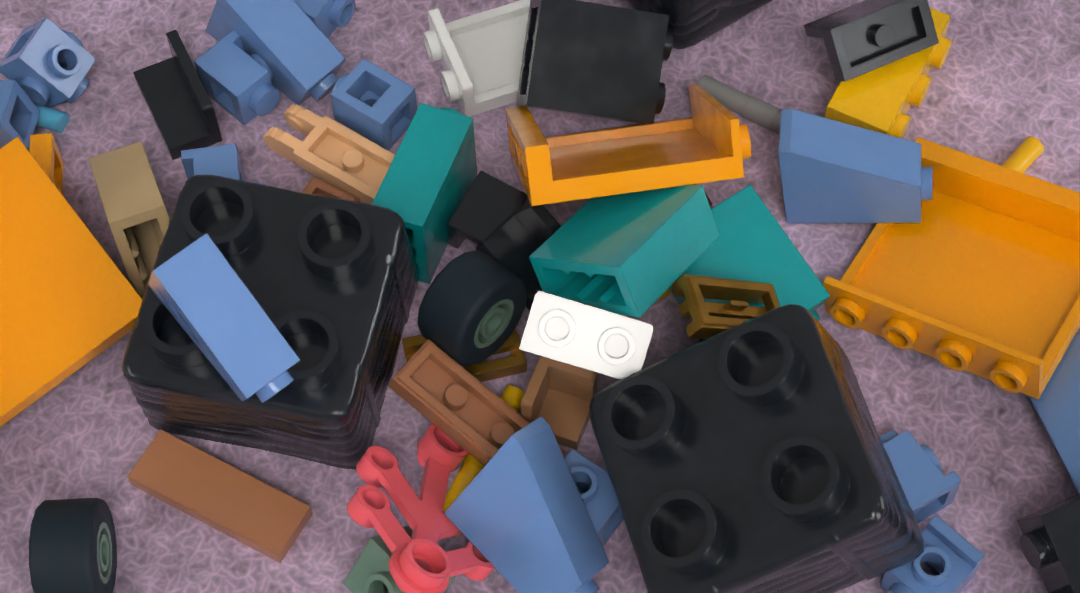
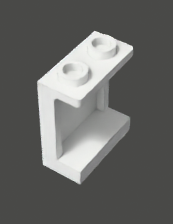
[422,0,530,117]
[519,291,653,379]

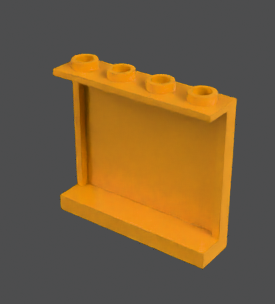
[505,83,751,206]
[0,137,143,427]
[823,137,1080,399]

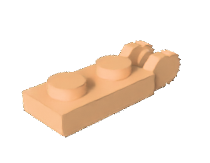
[263,104,395,204]

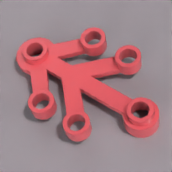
[347,423,495,593]

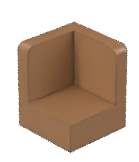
[521,356,597,450]

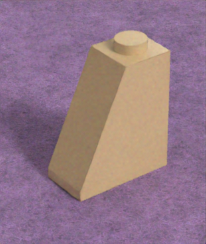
[88,141,170,299]

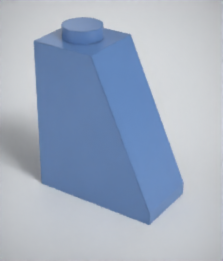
[205,0,346,105]
[778,109,933,223]
[148,233,300,403]
[444,416,609,593]

